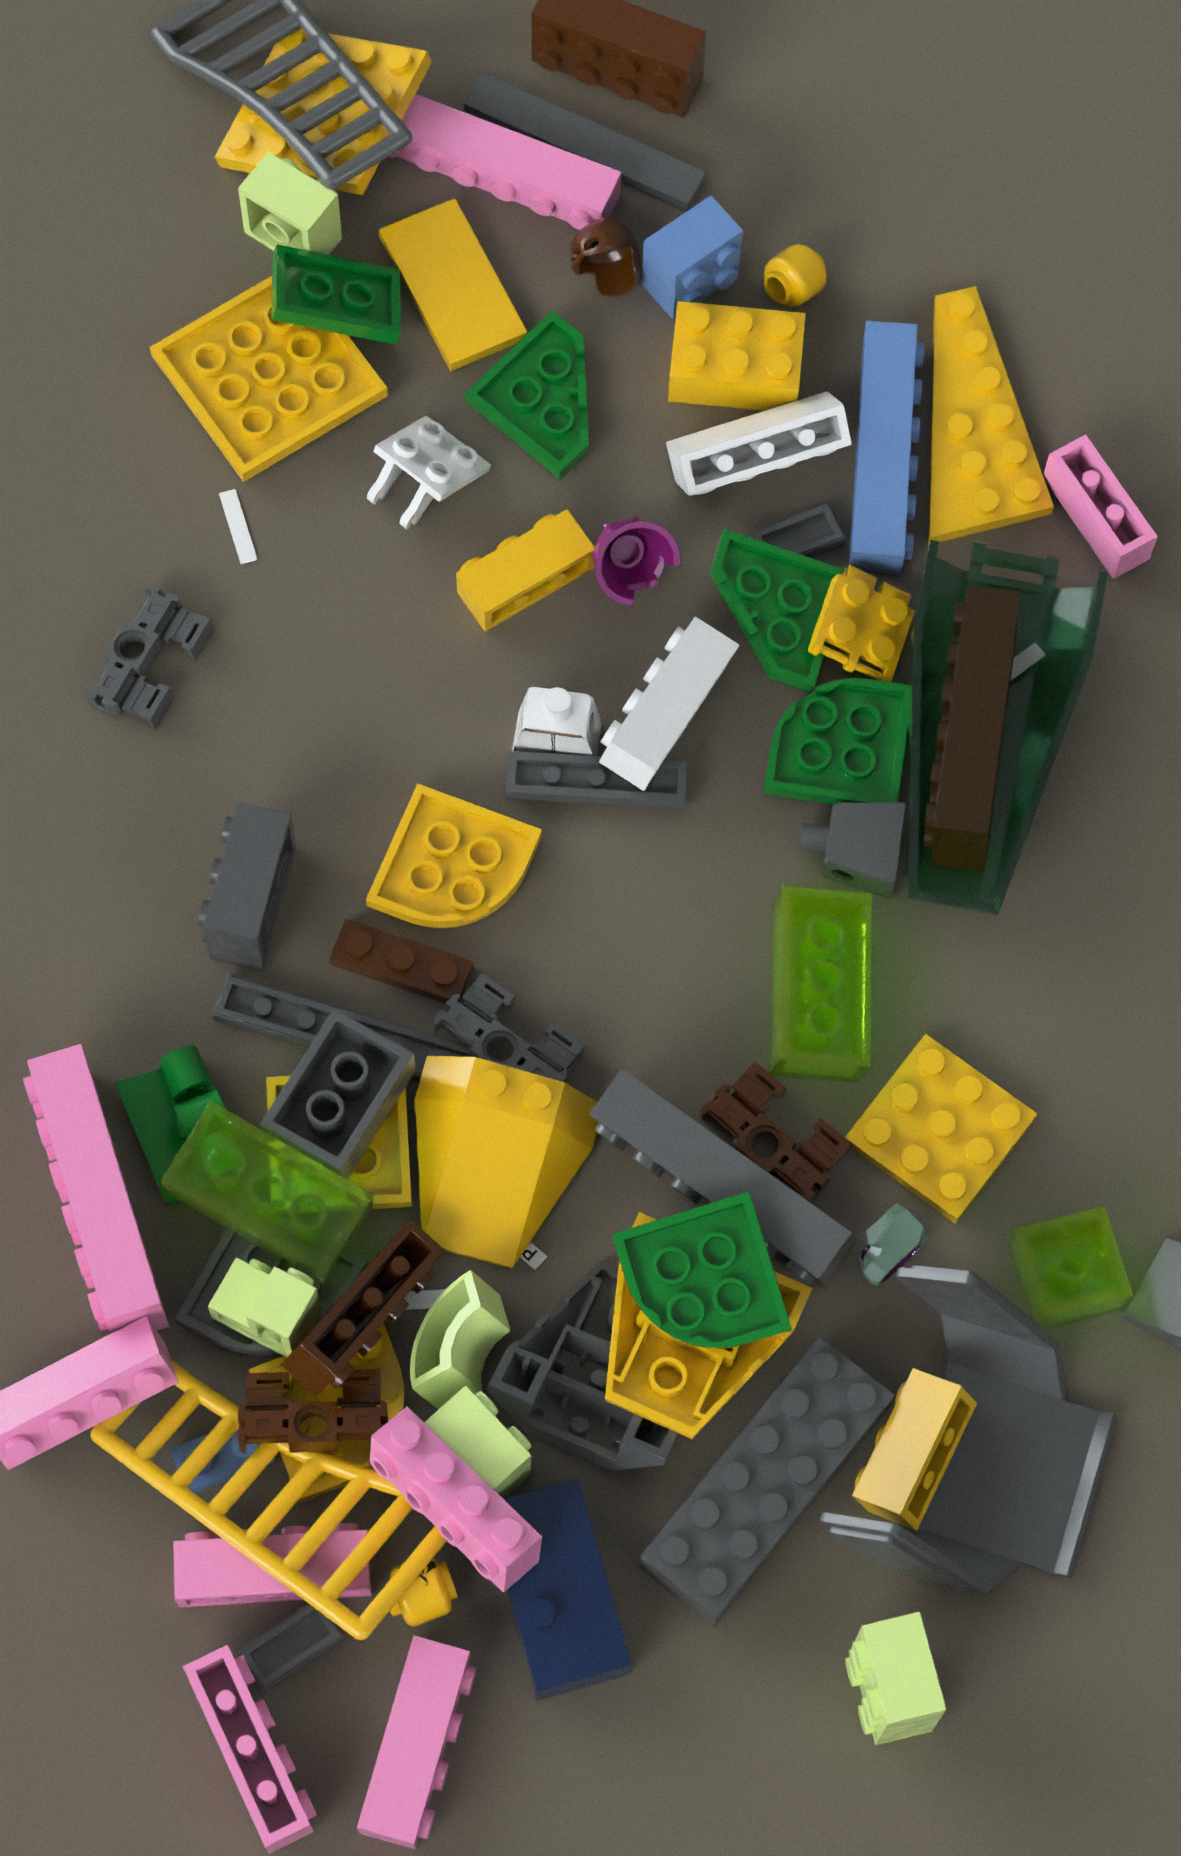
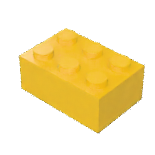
[668,301,806,411]

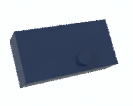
[504,1478,632,1701]

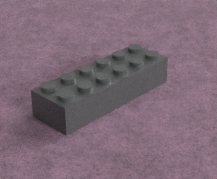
[589,1069,857,1286]
[639,1336,895,1627]

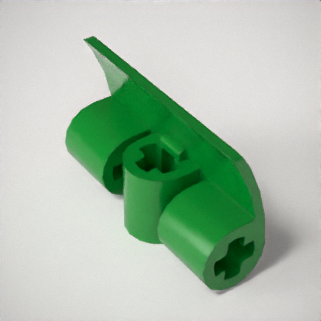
[115,1046,249,1205]

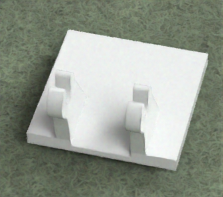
[367,416,491,530]

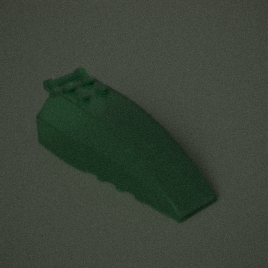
[908,540,1108,915]

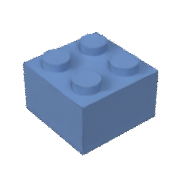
[642,195,743,320]

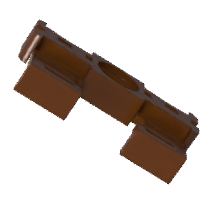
[700,1061,852,1203]
[238,1369,388,1454]

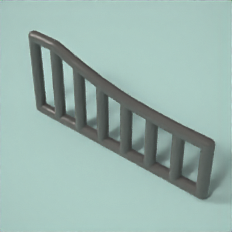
[151,0,412,190]

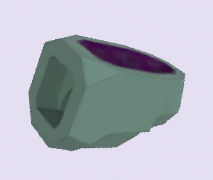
[859,1203,929,1286]

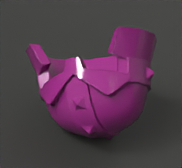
[591,516,680,606]

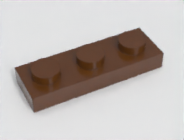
[330,919,474,1003]

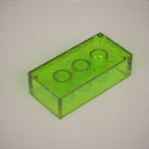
[769,886,872,1083]
[161,1101,374,1286]

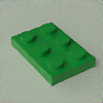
[272,244,401,345]

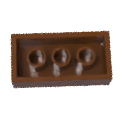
[531,0,706,118]

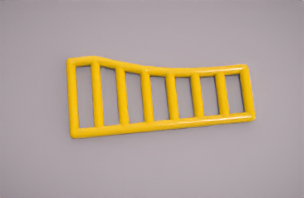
[90,1359,447,1640]

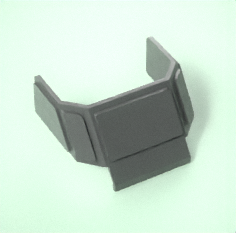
[819,1265,1117,1594]

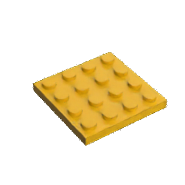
[215,29,432,195]
[150,276,388,482]

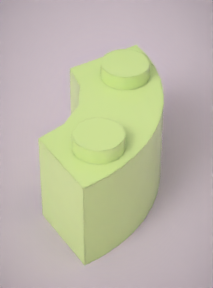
[410,1270,511,1410]

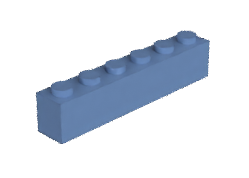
[849,321,924,575]

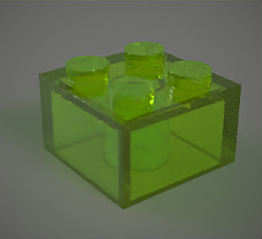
[1008,1206,1133,1330]

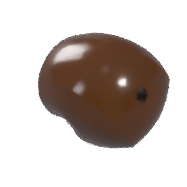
[570,218,641,296]

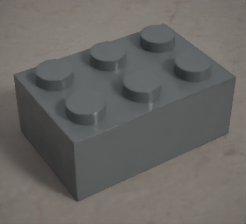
[198,802,296,970]
[260,1009,415,1186]

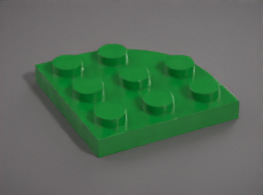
[763,678,914,805]
[612,1191,792,1349]

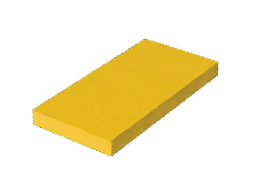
[378,198,528,372]

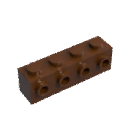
[281,1219,444,1397]

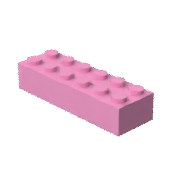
[23,1044,169,1334]

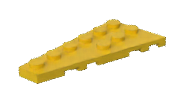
[928,286,1054,545]

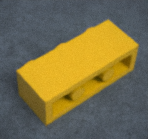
[456,509,595,632]
[852,1368,977,1531]

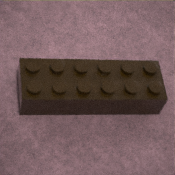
[924,585,1021,872]

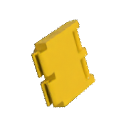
[808,565,915,682]

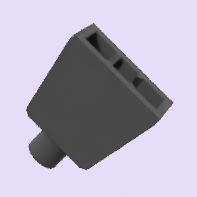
[799,802,906,898]

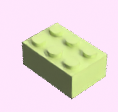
[845,1612,946,1746]

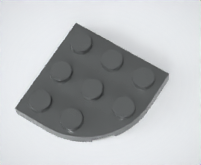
[174,1198,367,1355]

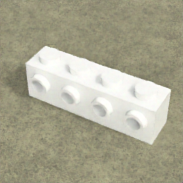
[666,391,852,496]
[599,616,739,791]

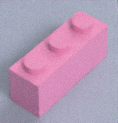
[1043,434,1158,579]

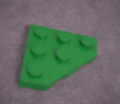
[465,310,589,480]
[709,529,845,693]

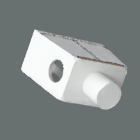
[512,687,602,756]

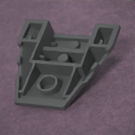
[487,1261,679,1471]

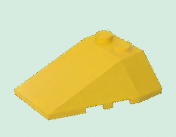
[414,1056,598,1270]
[605,1212,812,1439]

